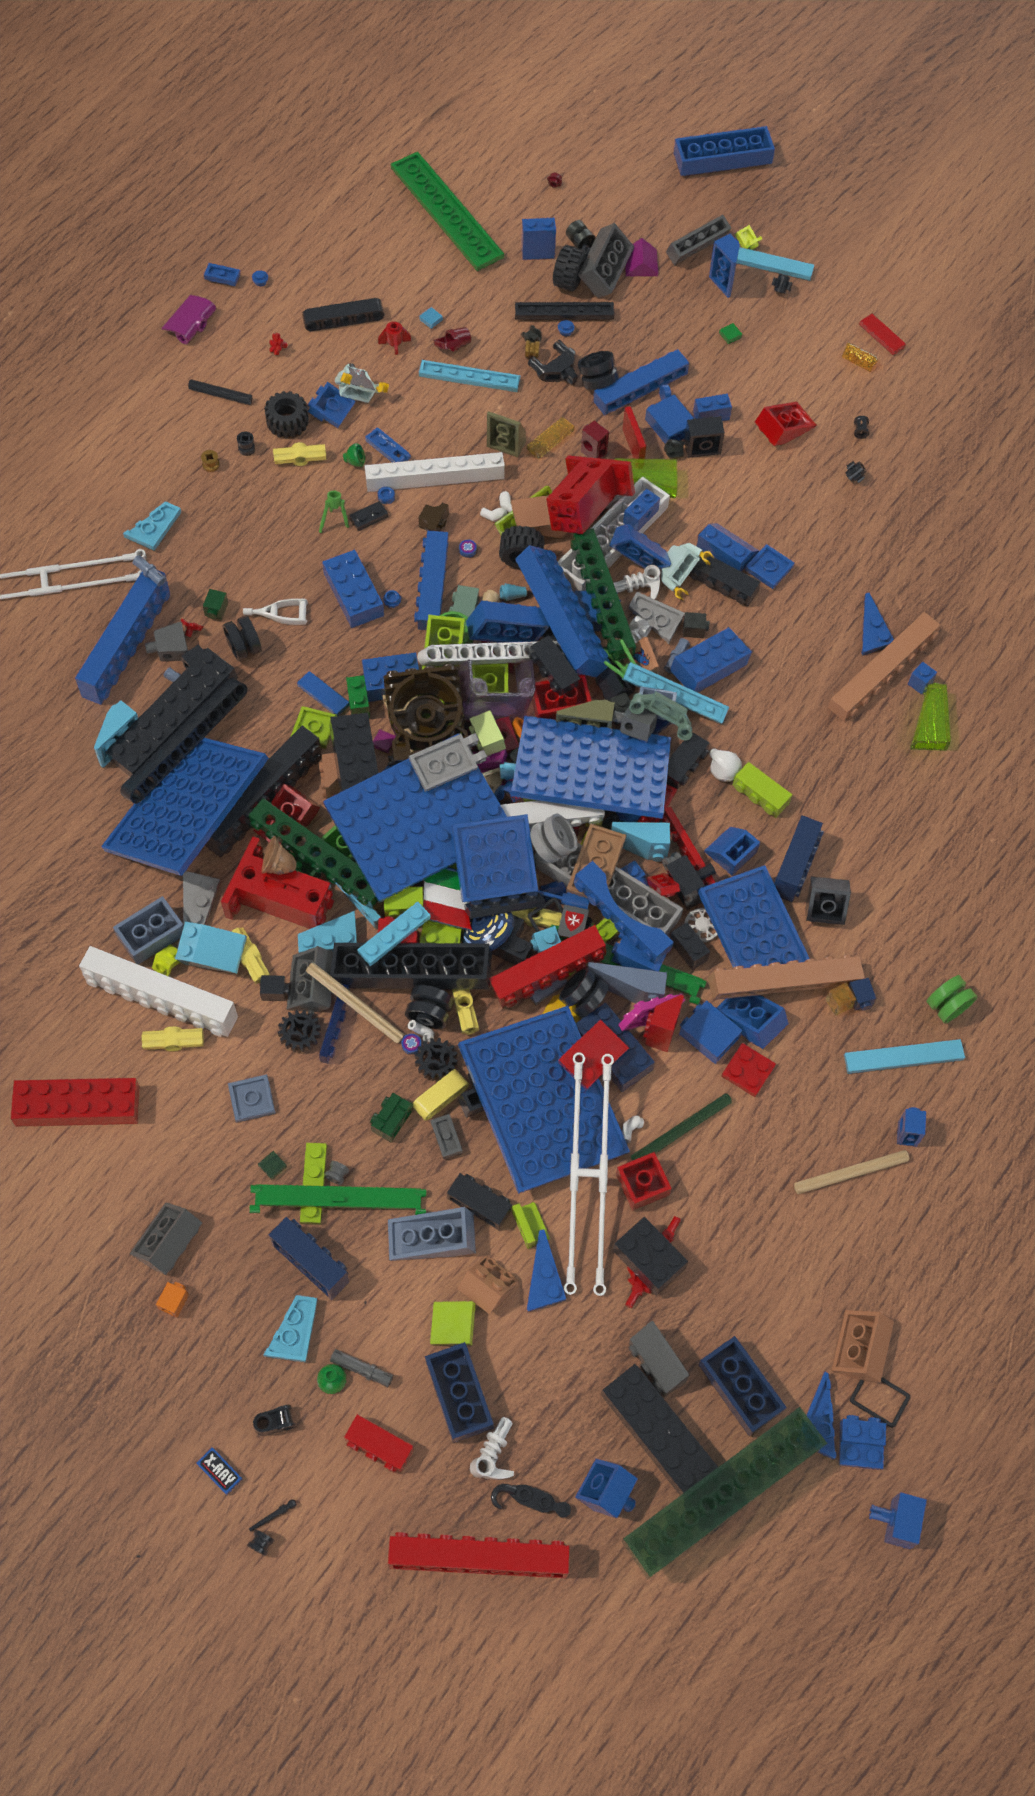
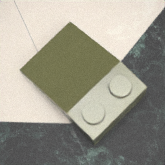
[487,411,526,458]
[556,700,615,729]

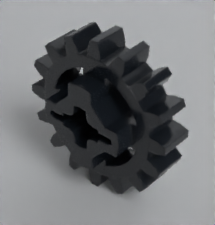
[278,1009,321,1052]
[415,1038,458,1081]

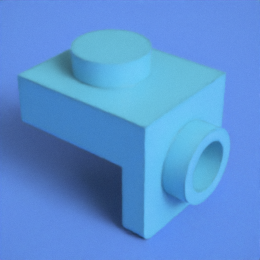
[530,926,561,953]

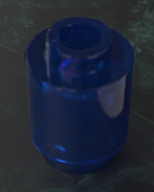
[539,881,567,903]

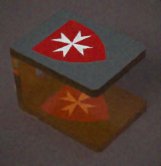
[558,904,589,938]

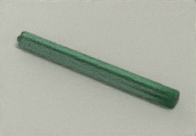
[631,1093,732,1161]

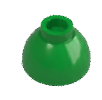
[343,443,365,467]
[317,1364,347,1394]

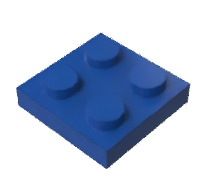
[745,544,795,589]

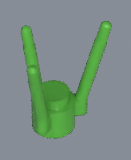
[319,490,349,533]
[603,640,637,678]

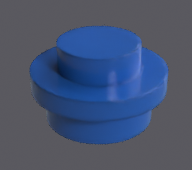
[252,270,268,286]
[558,320,574,336]
[383,590,401,608]

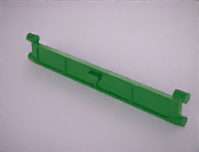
[550,924,707,1005]
[249,1184,426,1215]

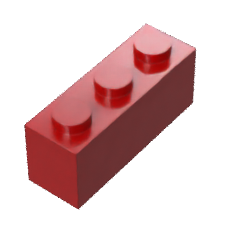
[344,1414,414,1473]

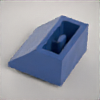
[704,827,760,876]

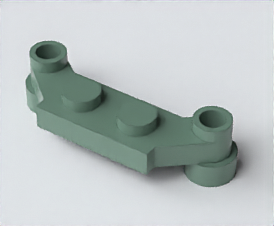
[629,691,693,740]

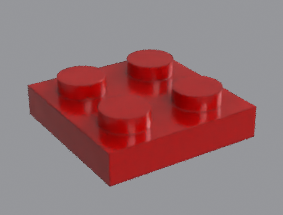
[721,1043,776,1097]

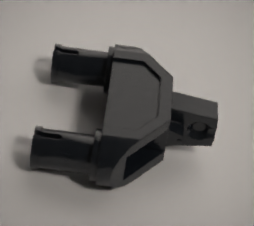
[528,340,578,385]

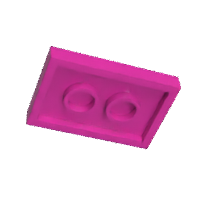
[618,994,685,1031]

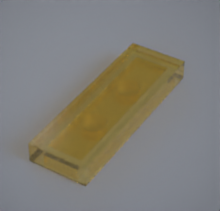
[527,417,575,459]

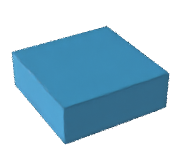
[419,307,443,329]

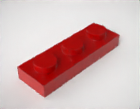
[647,873,680,897]

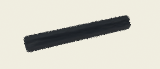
[188,379,253,405]

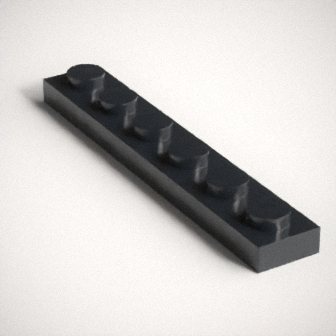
[515,302,614,320]

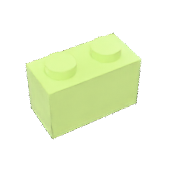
[469,710,506,756]

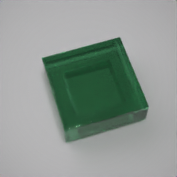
[258,1151,287,1180]

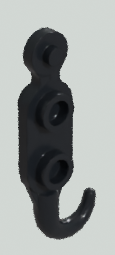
[491,1483,571,1518]

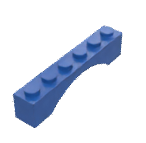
[574,861,674,964]

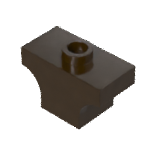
[418,502,449,531]

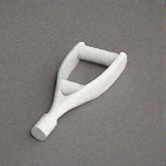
[243,599,308,625]

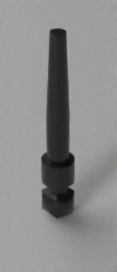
[249,1499,297,1532]

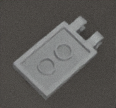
[409,733,487,792]

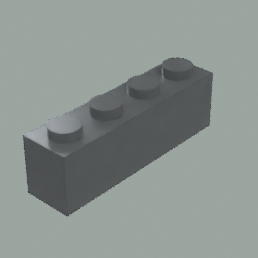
[666,215,731,265]

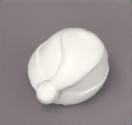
[709,749,742,782]

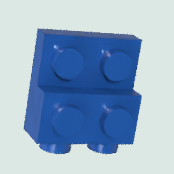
[307,381,356,428]
[839,1415,886,1470]

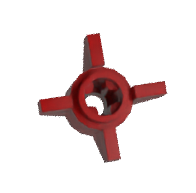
[378,321,411,355]

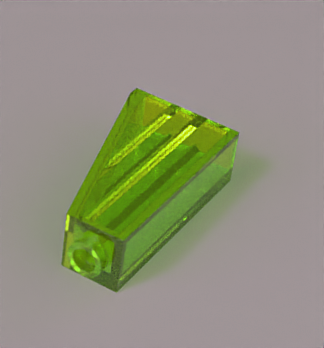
[615,458,678,498]
[910,683,951,751]

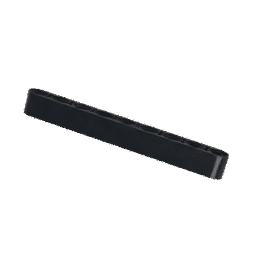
[120,678,248,804]

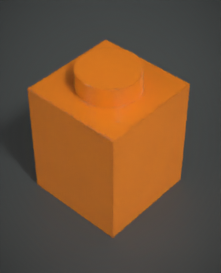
[156,1282,189,1318]

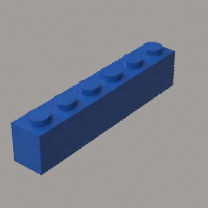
[593,349,689,416]
[414,531,449,630]

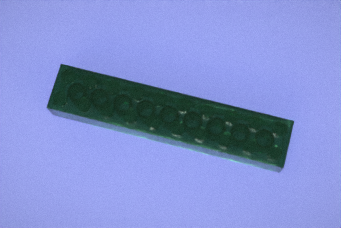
[621,1407,827,1580]

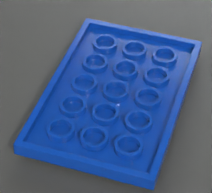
[698,865,810,968]

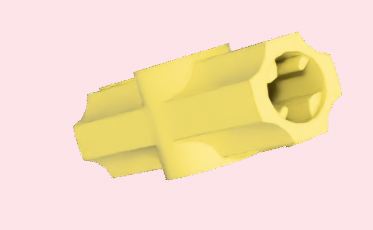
[273,442,326,466]
[511,908,562,928]
[232,927,270,984]
[452,989,479,1035]
[142,1026,204,1051]

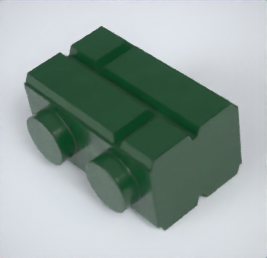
[370,1093,413,1143]

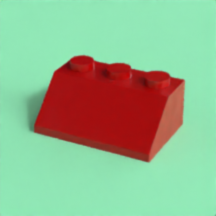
[643,994,684,1052]

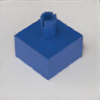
[575,1459,638,1518]
[869,1492,927,1549]

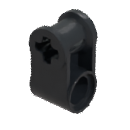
[253,1405,296,1436]

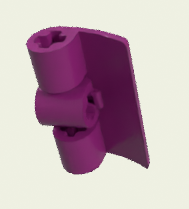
[162,295,216,344]

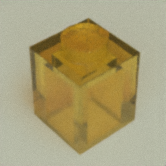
[826,983,856,1016]

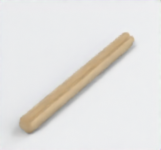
[306,962,404,1043]
[794,1150,910,1194]

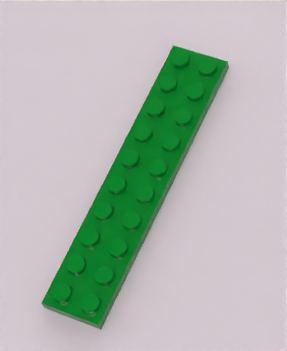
[391,151,504,271]

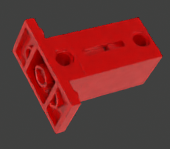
[546,455,635,534]
[221,836,334,929]

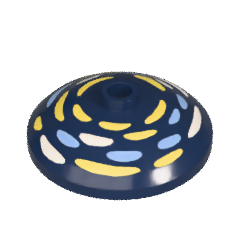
[461,912,515,951]

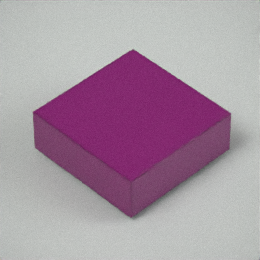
[373,729,396,754]

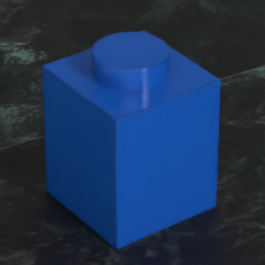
[908,662,937,695]

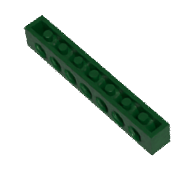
[570,528,636,661]
[249,798,378,908]

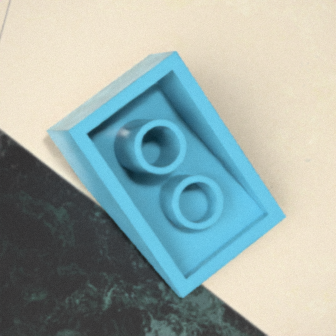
[94,700,138,768]
[611,822,670,862]
[175,921,247,974]

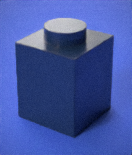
[847,978,876,1011]

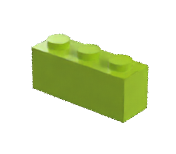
[733,762,793,818]

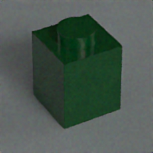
[203,589,229,620]

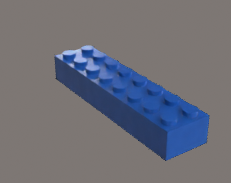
[516,545,611,677]
[75,569,170,705]

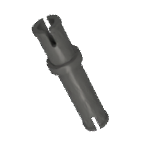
[330,1349,394,1388]

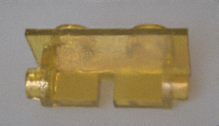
[842,342,878,372]

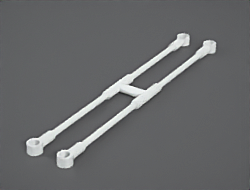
[0,549,146,600]
[564,1053,614,1296]

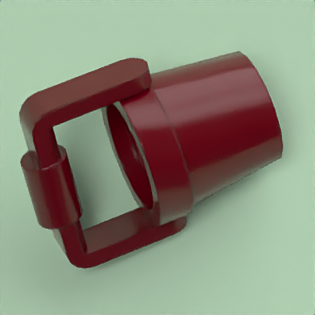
[433,327,472,352]

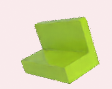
[512,1202,550,1249]

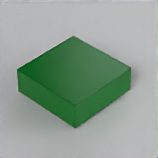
[719,323,742,344]

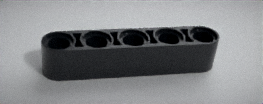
[302,298,385,331]

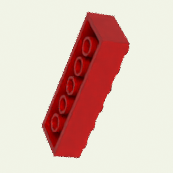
[489,925,606,1008]
[11,1078,140,1127]

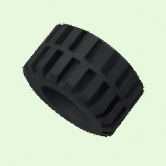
[553,245,586,292]
[264,391,309,438]
[499,526,545,569]

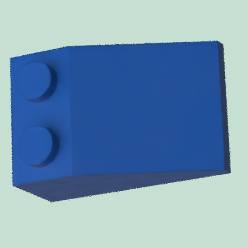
[717,995,789,1049]

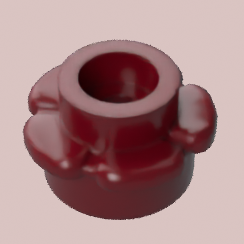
[547,172,562,188]

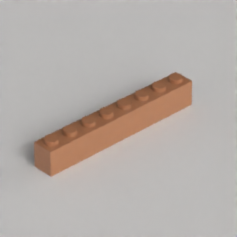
[828,612,941,721]
[708,955,865,1000]

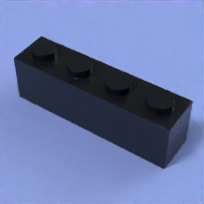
[688,557,761,606]

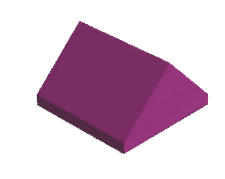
[625,238,658,277]

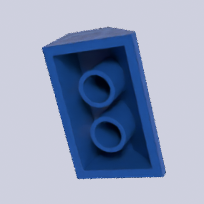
[709,234,740,298]
[696,523,759,572]
[609,524,671,569]

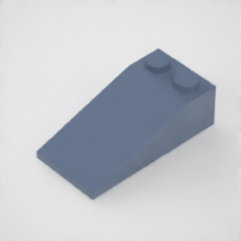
[588,962,667,1004]
[388,1207,476,1261]

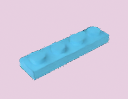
[357,902,431,966]

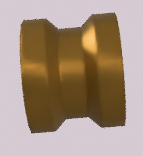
[525,340,540,358]
[201,450,220,472]

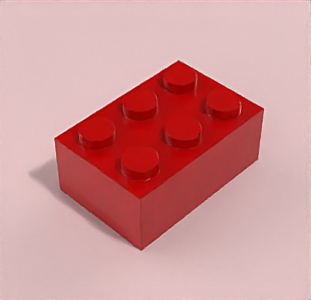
[530,674,591,720]

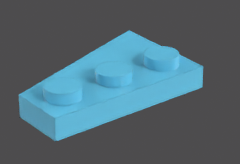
[123,501,181,551]
[298,911,357,953]
[264,1295,318,1363]

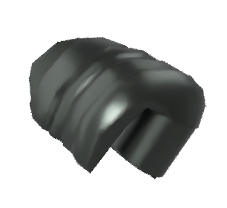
[521,325,542,342]
[664,439,685,459]

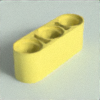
[413,1069,469,1121]

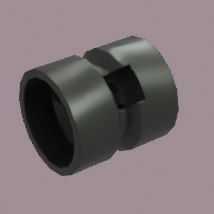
[566,220,595,249]

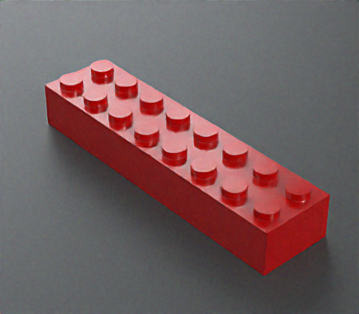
[388,1532,569,1579]

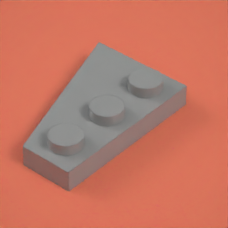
[629,592,685,644]
[183,871,221,925]

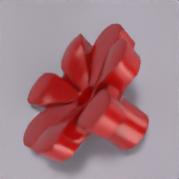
[269,332,287,355]
[181,618,204,637]

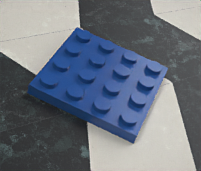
[451,814,538,902]

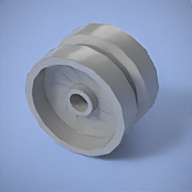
[530,813,578,863]

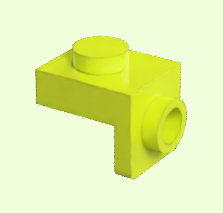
[735,225,762,250]
[152,944,181,977]

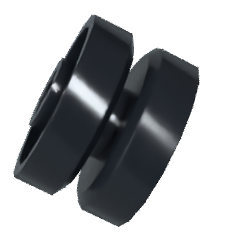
[578,351,619,390]
[222,615,262,662]
[559,967,609,1018]
[405,985,454,1029]

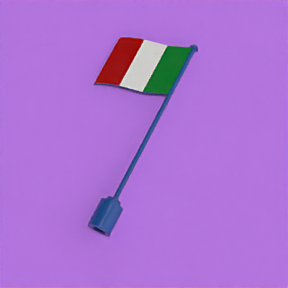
[423,867,589,931]

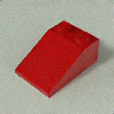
[754,401,817,446]
[253,784,321,844]
[558,1020,629,1091]

